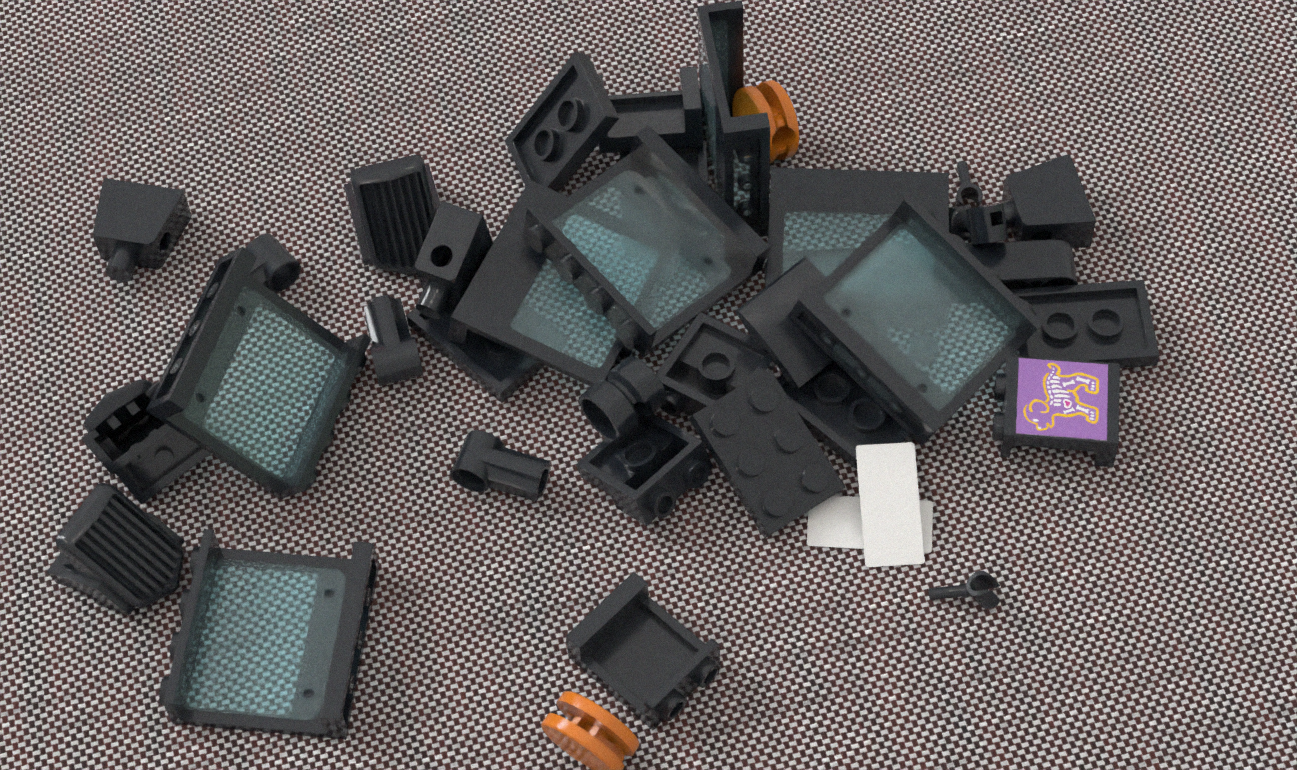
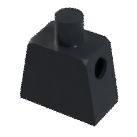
[1002,154,1096,248]
[93,178,192,282]
[414,201,493,319]

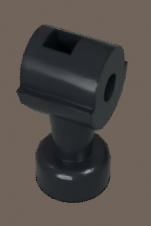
[949,202,1009,244]

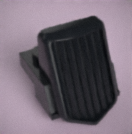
[344,155,440,276]
[81,379,211,504]
[47,483,185,616]

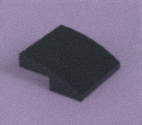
[735,257,833,388]

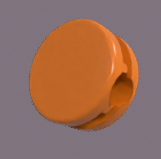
[732,80,799,164]
[541,691,639,770]

